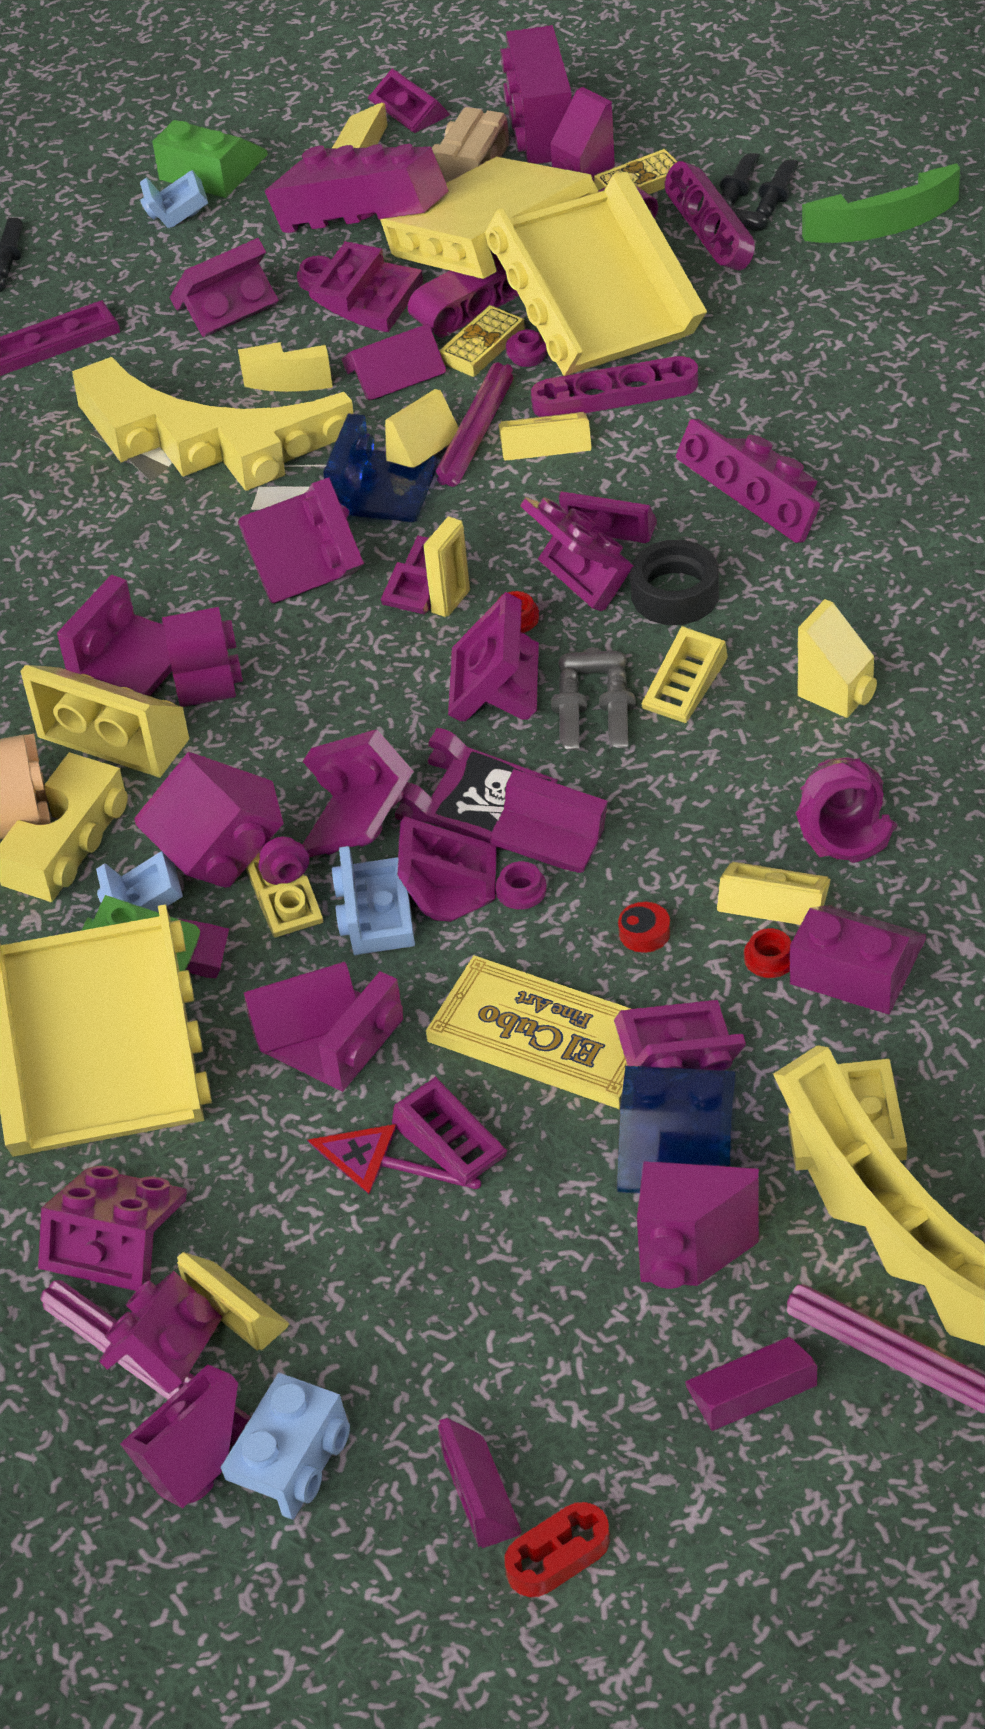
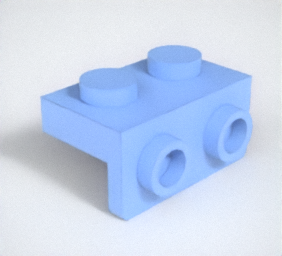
[332,846,415,955]
[221,1372,350,1520]

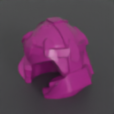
[796,757,898,863]

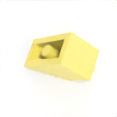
[798,599,877,718]

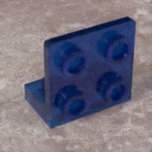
[323,413,438,522]

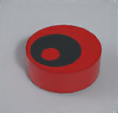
[618,902,671,953]

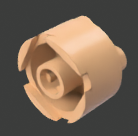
[0,734,51,840]

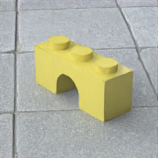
[0,752,128,902]

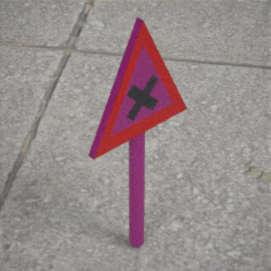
[307,1124,481,1194]

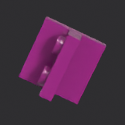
[169,238,279,337]
[448,592,539,721]

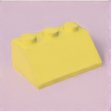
[20,665,189,778]

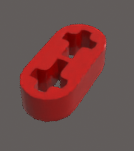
[505,1502,610,1597]

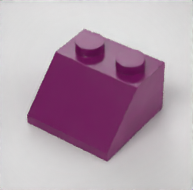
[134,751,284,888]
[790,905,926,1015]
[637,1161,759,1289]

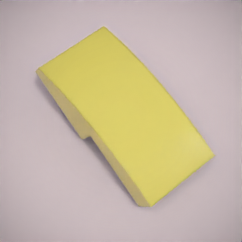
[238,342,333,392]
[246,853,323,938]

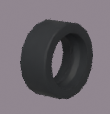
[630,540,719,625]

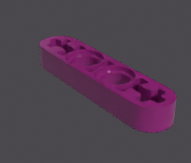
[665,161,755,270]
[531,356,698,417]

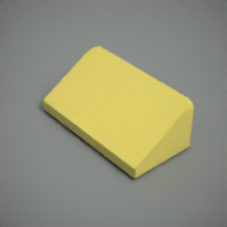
[332,103,388,148]
[385,389,459,467]
[498,412,591,461]
[717,862,831,925]
[177,1252,289,1351]

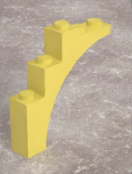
[72,357,355,491]
[773,1046,985,1346]

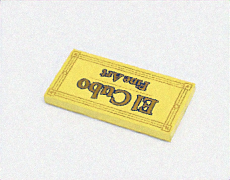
[426,955,638,1109]

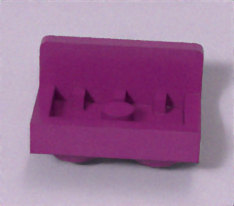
[614,1000,746,1081]
[99,1271,223,1393]

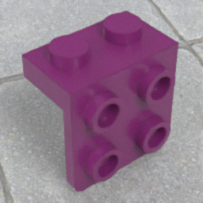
[520,497,633,611]
[265,971,403,1092]

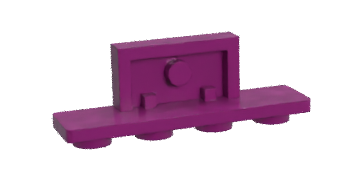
[676,419,820,543]

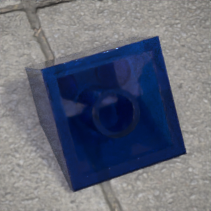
[617,1065,736,1194]

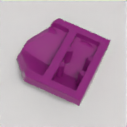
[397,816,496,922]

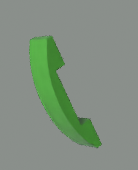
[802,163,960,243]

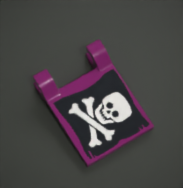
[395,728,558,851]

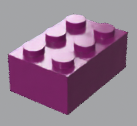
[500,25,572,164]

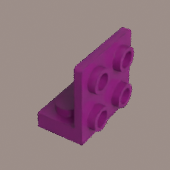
[238,477,364,603]
[57,574,172,696]
[302,729,414,857]
[38,1166,187,1291]

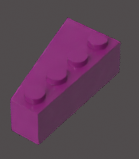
[265,144,449,233]

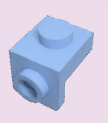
[140,170,208,228]
[96,851,183,912]

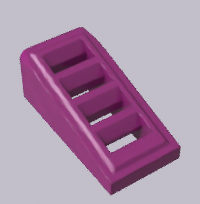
[392,1076,507,1185]

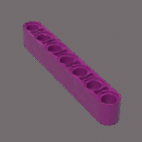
[408,185,659,338]

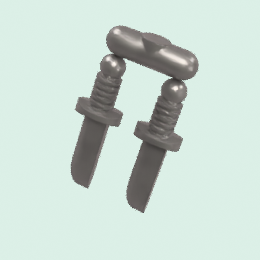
[551,647,636,750]

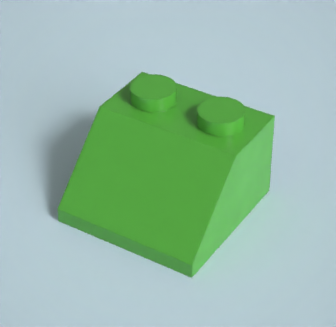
[152,120,268,198]

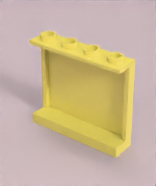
[380,157,598,279]
[485,171,707,376]
[0,904,212,1157]

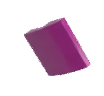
[309,241,423,332]

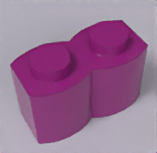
[162,607,243,707]

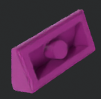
[367,68,450,133]
[559,491,657,543]
[244,962,356,1053]
[685,1336,817,1431]
[437,1418,522,1548]

